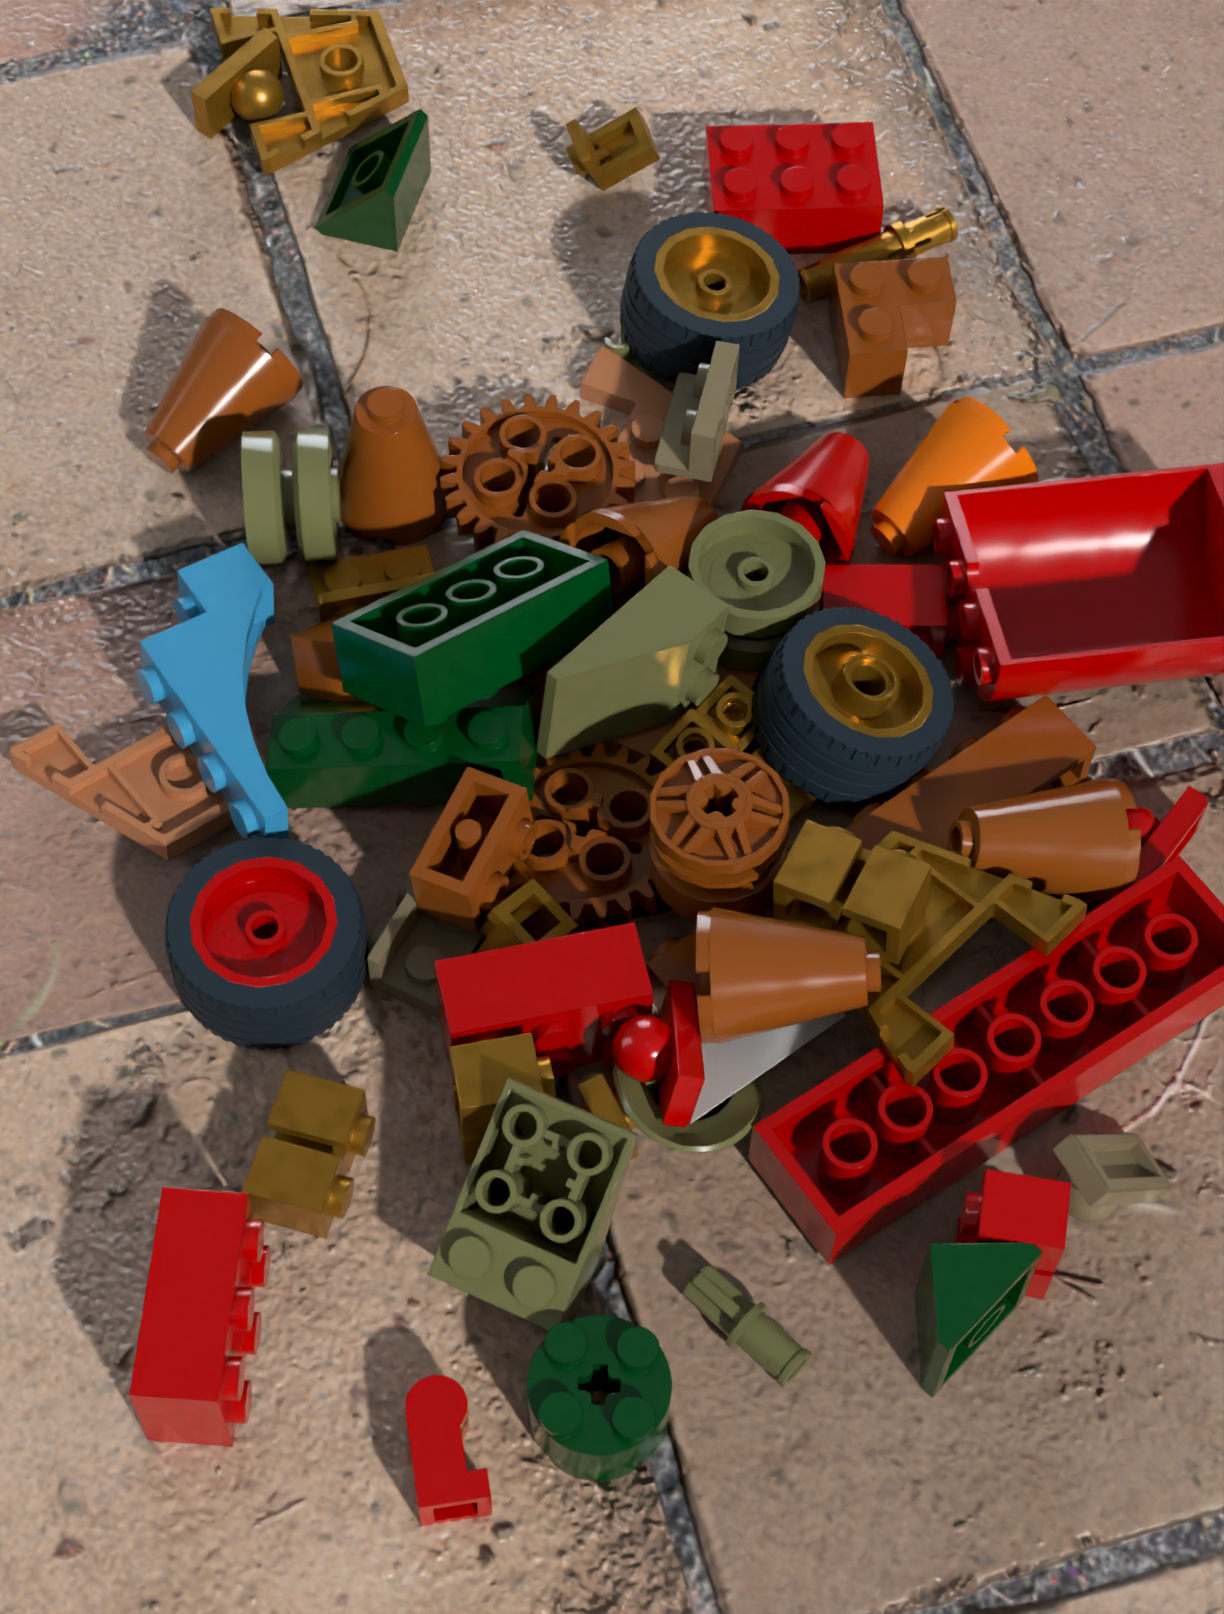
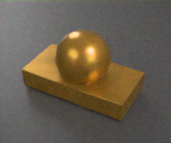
[191,28,284,139]

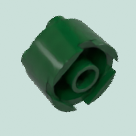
[527,1315,672,1481]

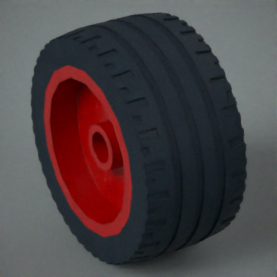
[165,836,368,1050]

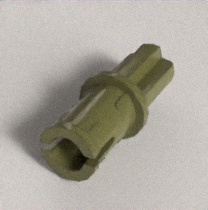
[683,1265,812,1387]

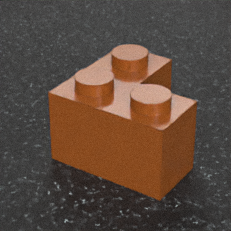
[828,256,957,398]

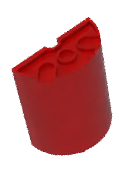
[932,463,1224,702]

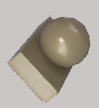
[1053,1133,1171,1222]

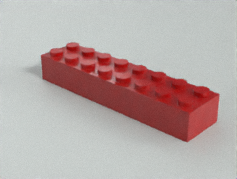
[748,855,1224,1265]

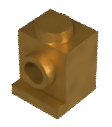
[475,878,578,953]

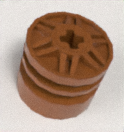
[650,748,790,921]

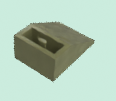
[427,1078,639,1330]

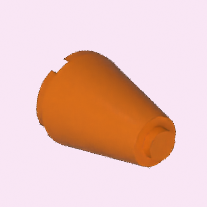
[870,396,1038,556]

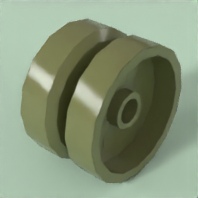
[241,428,341,564]
[687,509,826,671]

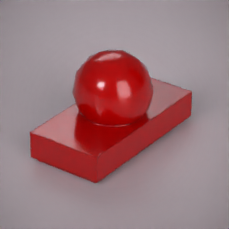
[1126,786,1208,884]
[612,980,705,1128]

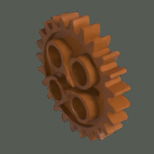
[440,394,635,551]
[506,742,663,934]

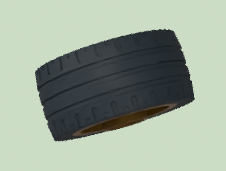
[620,212,800,390]
[751,607,954,808]

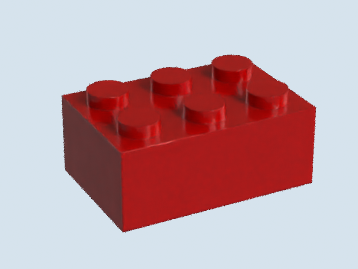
[703,121,884,254]
[434,922,653,1078]
[129,1187,270,1447]

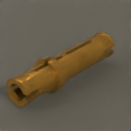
[796,206,958,303]

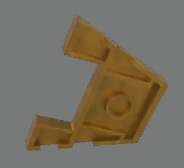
[210,7,409,175]
[834,831,1087,1088]

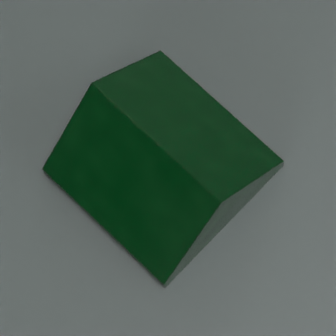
[314,109,431,252]
[914,1242,1043,1398]

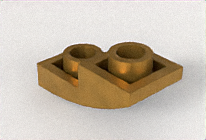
[649,673,757,769]

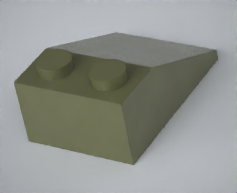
[536,565,730,758]

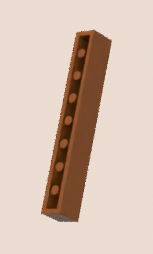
[646,695,1096,1042]

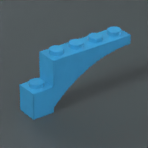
[136,543,289,839]

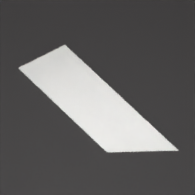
[690,1012,846,1124]

